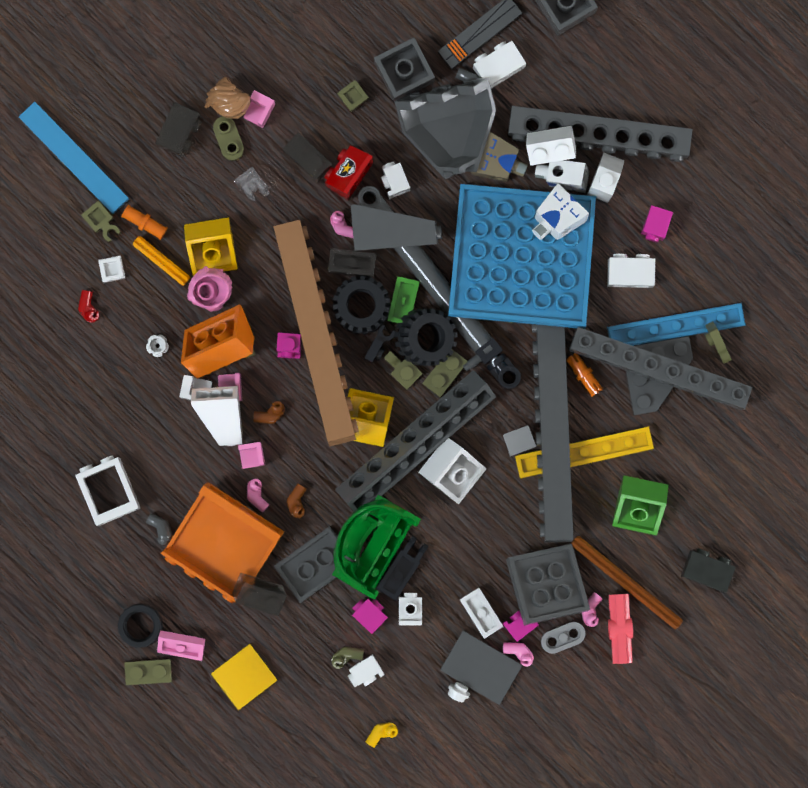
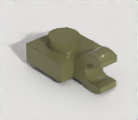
[384,351,423,390]

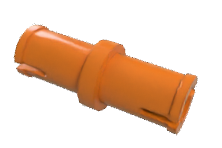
[121,204,168,240]
[566,353,604,397]

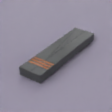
[438,0,522,70]

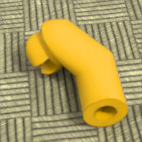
[365,722,398,748]

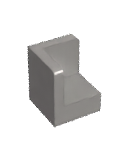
[503,425,536,457]

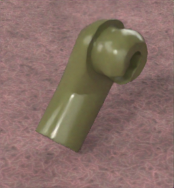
[331,646,364,669]

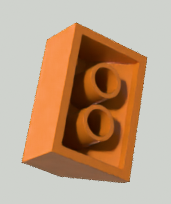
[181,304,254,379]

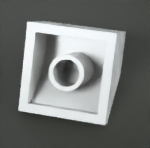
[418,438,487,504]

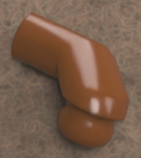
[253,401,285,424]
[287,483,307,518]

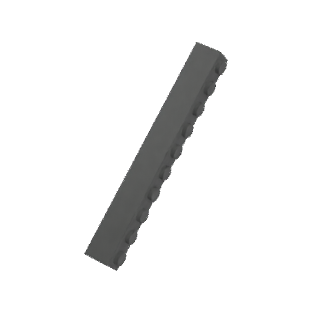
[531,324,573,543]

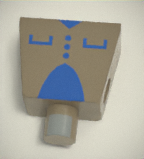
[471,132,528,182]

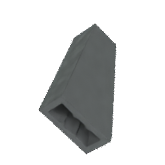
[351,204,442,251]

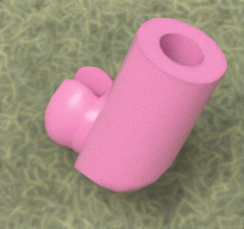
[330,211,353,238]
[247,479,270,513]
[503,642,534,667]

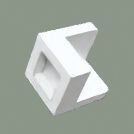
[179,375,212,400]

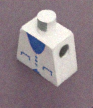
[535,160,589,193]
[532,183,589,240]

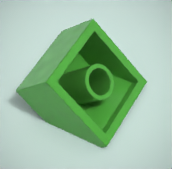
[612,476,668,536]

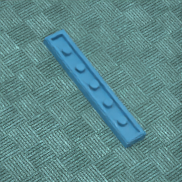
[19,102,129,214]
[607,303,745,346]

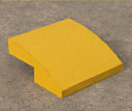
[211,644,277,710]

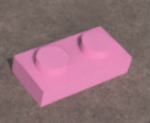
[157,630,205,661]

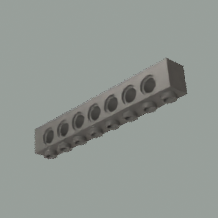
[508,106,693,162]
[569,327,752,410]
[335,370,496,511]

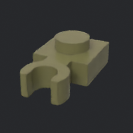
[81,201,121,243]
[704,322,732,364]

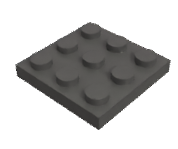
[506,544,590,626]

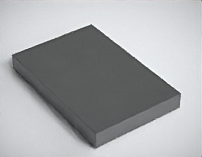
[274,526,355,603]
[440,631,522,705]

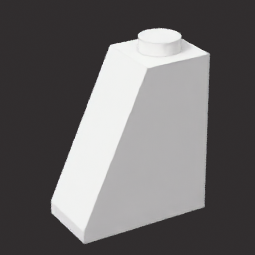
[587,152,624,203]
[191,386,243,446]

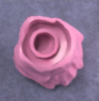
[187,266,233,312]

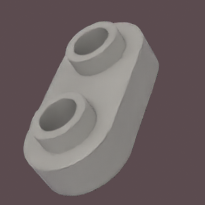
[541,622,585,654]

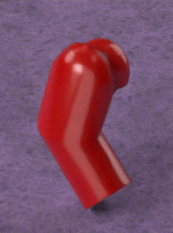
[78,290,100,323]

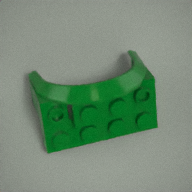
[332,495,421,600]

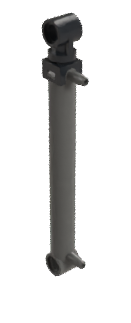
[358,186,521,390]

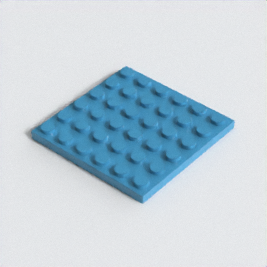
[448,184,596,329]

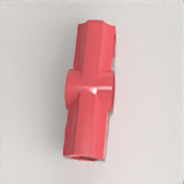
[608,594,633,664]

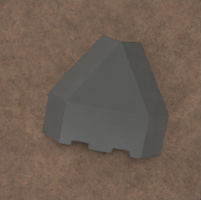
[394,78,496,180]

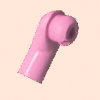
[582,592,603,627]

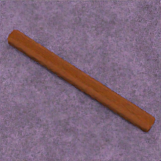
[571,536,683,629]

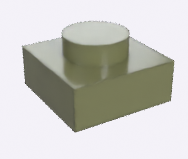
[337,80,369,112]

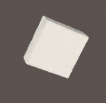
[98,256,126,283]

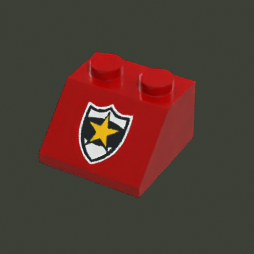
[324,145,373,201]

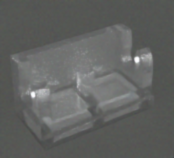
[234,167,270,202]

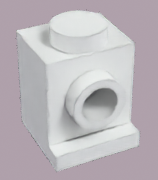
[381,162,410,199]
[399,593,422,625]
[348,654,385,687]

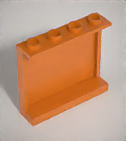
[161,482,285,604]

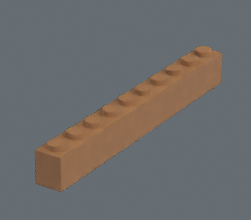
[273,220,359,447]

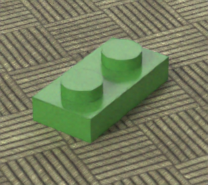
[387,276,420,324]

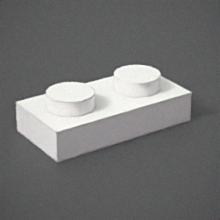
[460,588,504,639]

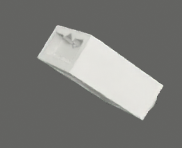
[75,455,141,526]

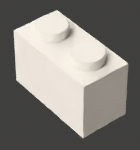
[473,41,526,88]
[526,126,576,165]
[607,254,655,288]

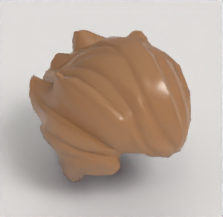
[205,77,251,119]

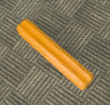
[133,236,190,286]

